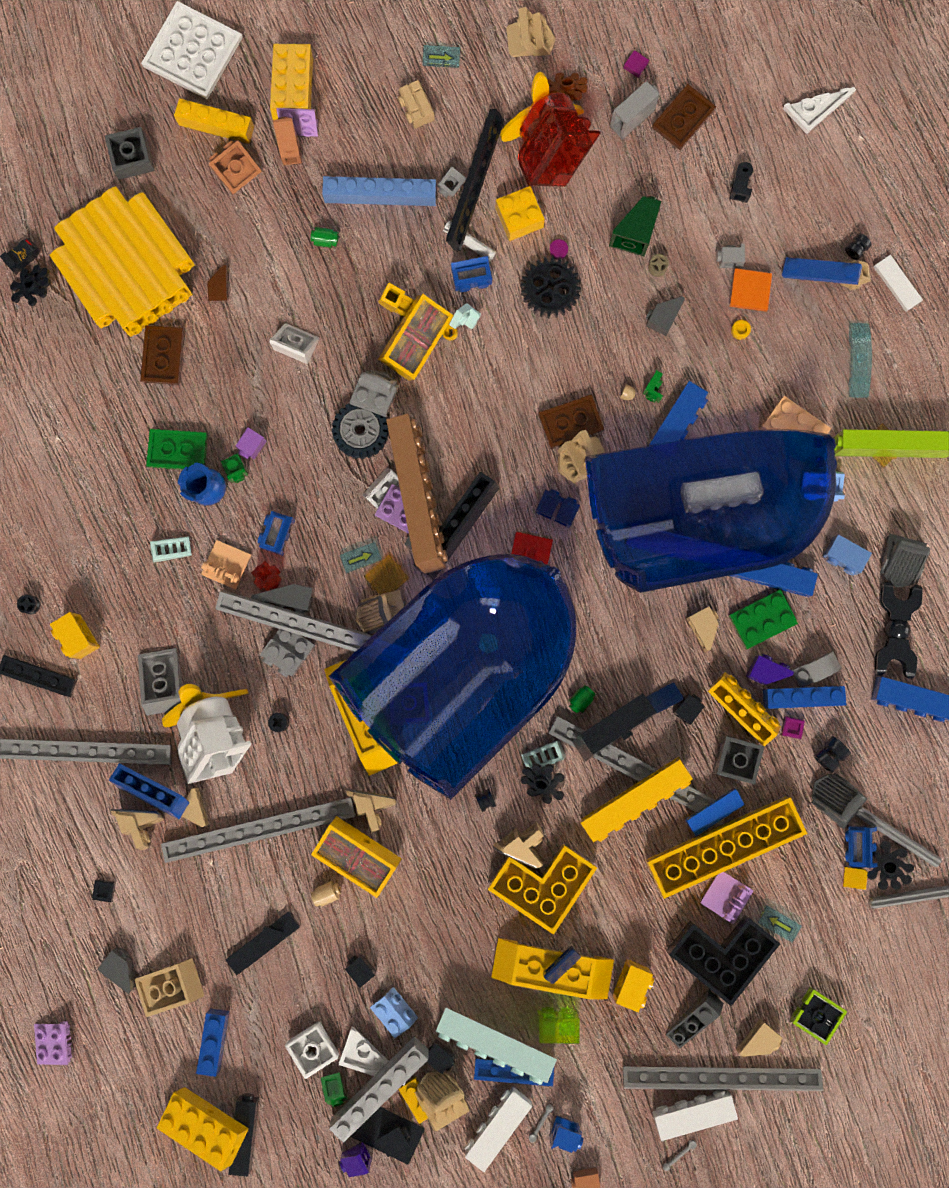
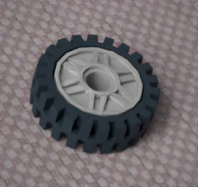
[332,403,389,459]

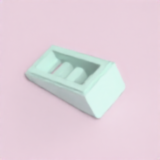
[150,536,192,562]
[521,740,566,769]

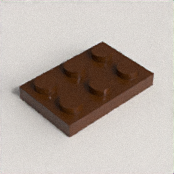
[652,84,717,151]
[140,325,184,385]
[538,394,604,449]

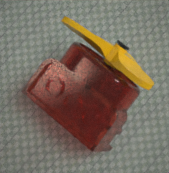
[500,72,601,187]

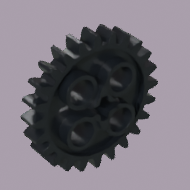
[520,257,581,319]

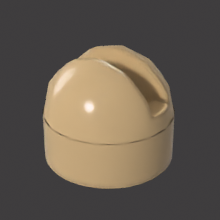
[620,384,635,401]

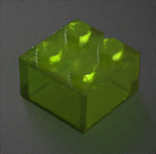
[537,1007,580,1044]

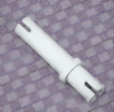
[443,221,496,262]

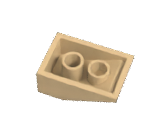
[134,958,205,1017]

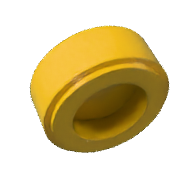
[731,320,751,340]

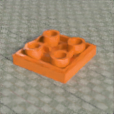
[729,268,772,312]

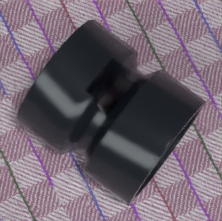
[813,736,851,773]

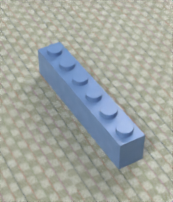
[322,176,436,206]

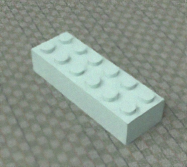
[436,1008,557,1085]

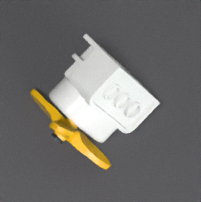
[162,684,251,784]

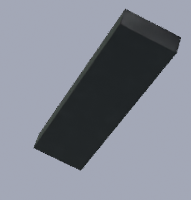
[0,655,77,697]
[225,911,301,976]

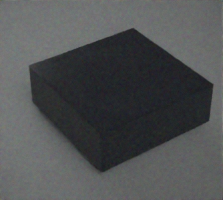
[92,879,116,903]

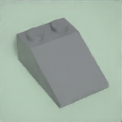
[138,648,183,716]

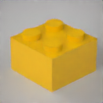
[495,186,545,241]
[50,612,100,659]
[612,959,654,1013]

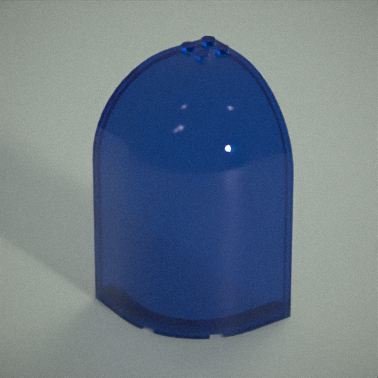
[585,429,837,593]
[329,554,577,800]

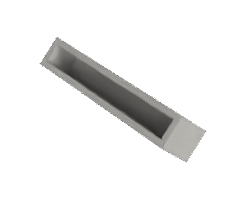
[329,1036,429,1143]

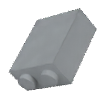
[610,81,659,140]

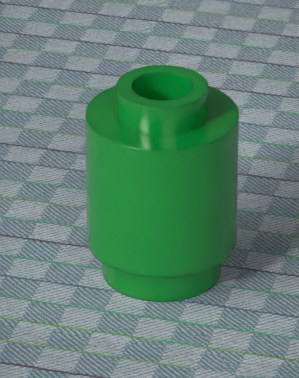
[310,227,339,248]
[568,685,596,714]

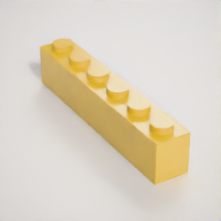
[581,756,693,843]

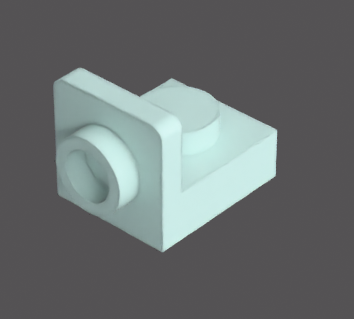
[449,303,481,329]

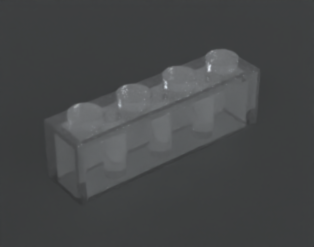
[680,472,764,513]

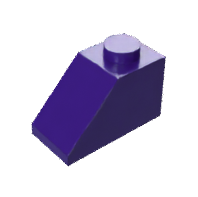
[339,1142,372,1177]

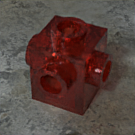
[251,560,282,591]

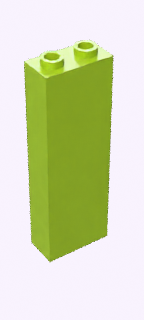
[830,429,949,458]

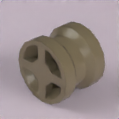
[648,254,669,277]

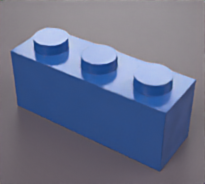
[196,1008,230,1077]

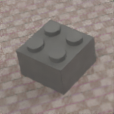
[105,127,155,180]
[713,736,764,785]

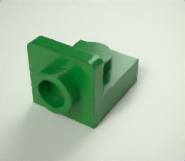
[643,370,663,403]
[221,453,248,483]
[321,1072,348,1107]

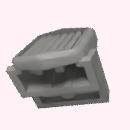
[350,370,399,417]

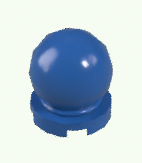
[178,463,227,506]

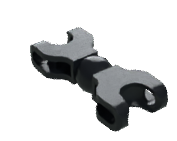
[874,581,923,679]

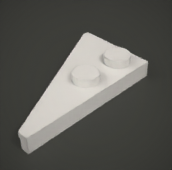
[783,87,856,134]
[339,1026,405,1086]

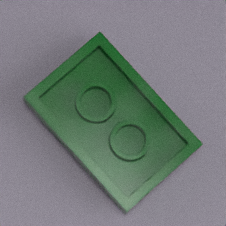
[146,429,208,470]
[729,590,798,650]

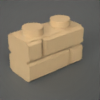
[397,80,435,128]

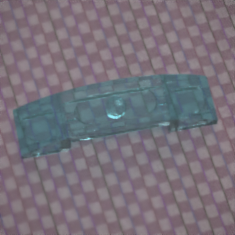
[849,323,872,398]

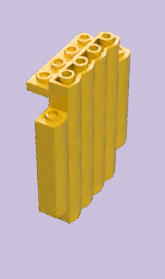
[49,186,195,337]

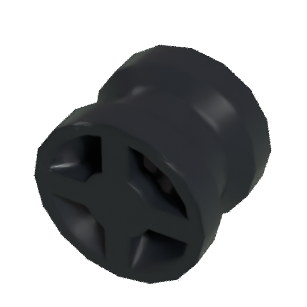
[17,594,41,615]
[268,713,289,732]
[475,789,496,812]

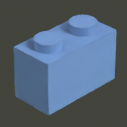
[823,534,872,576]

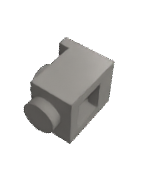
[437,167,467,198]
[716,244,745,268]

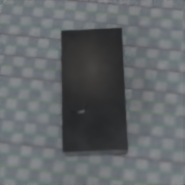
[572,693,657,762]

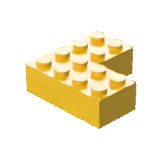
[487,844,597,935]

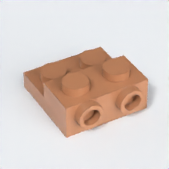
[208,140,262,195]

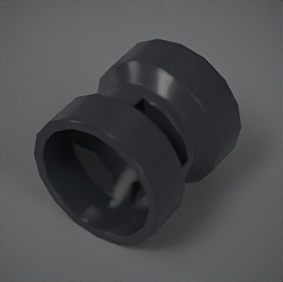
[845,233,872,260]

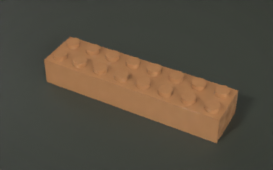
[386,414,448,574]

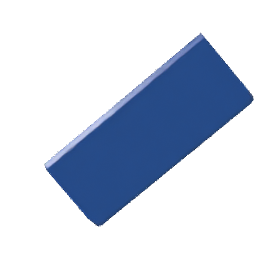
[685,788,745,836]

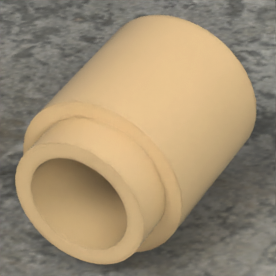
[311,881,341,907]

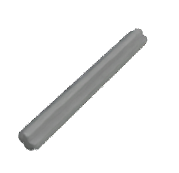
[855,807,942,867]
[870,885,949,909]

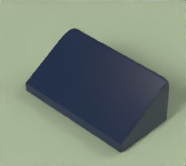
[646,682,684,714]
[543,946,581,984]

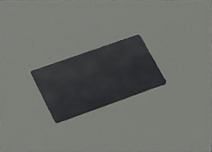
[350,1107,425,1165]

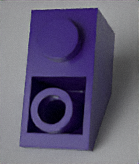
[746,654,794,685]

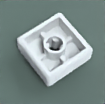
[285,1021,339,1079]

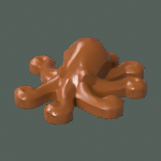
[547,72,588,103]

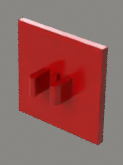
[508,532,553,577]

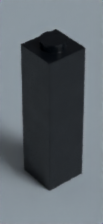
[228,1093,259,1177]

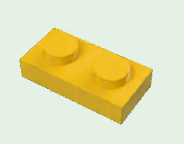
[398,1077,428,1124]

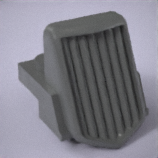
[880,534,930,587]
[811,772,867,829]

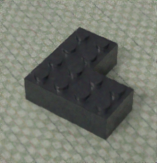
[666,915,780,1006]

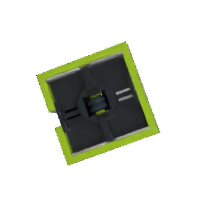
[789,987,847,1046]

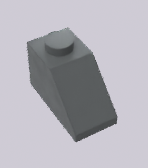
[646,296,685,336]
[97,947,135,994]

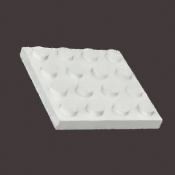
[141,1,243,100]

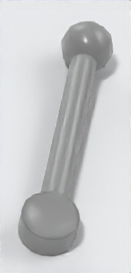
[529,1104,553,1142]
[663,1140,697,1171]

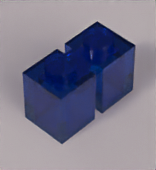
[535,489,580,528]

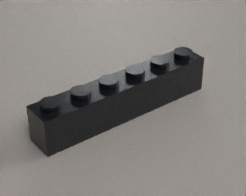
[413,472,500,581]

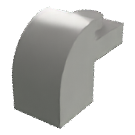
[792,651,842,688]

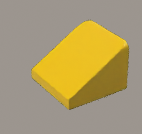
[843,867,867,890]

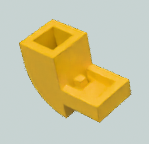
[378,282,414,317]

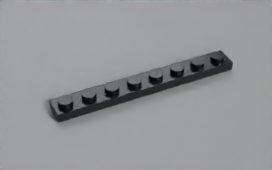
[446,109,504,251]

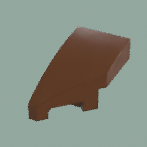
[207,264,228,301]

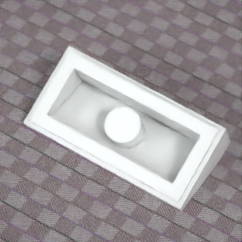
[362,468,400,509]

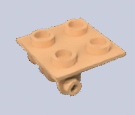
[201,540,251,590]

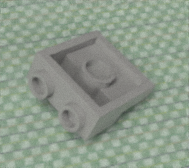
[260,629,315,677]

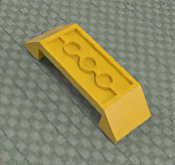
[324,654,404,776]
[491,938,614,999]

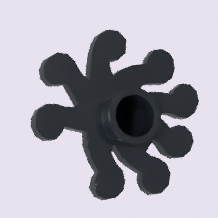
[10,264,51,306]
[520,763,565,804]
[867,841,914,890]

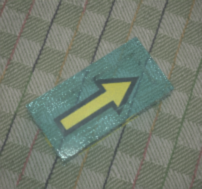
[422,45,460,68]
[339,542,382,574]
[757,905,802,943]

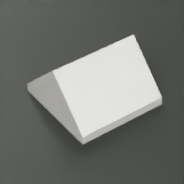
[270,323,319,364]

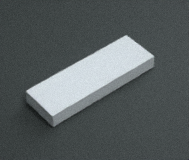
[874,255,923,312]

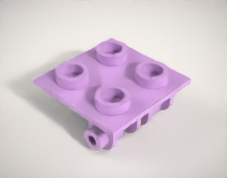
[277,108,318,137]
[375,484,409,533]
[700,872,753,924]
[34,1021,72,1065]

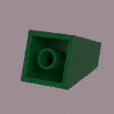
[609,196,662,257]

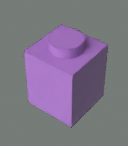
[236,428,266,460]

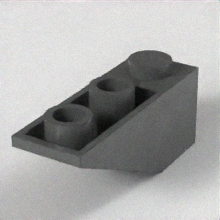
[251,584,315,614]
[666,989,724,1048]

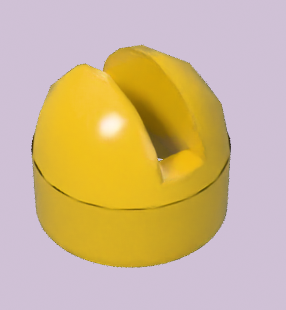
[442,324,458,341]

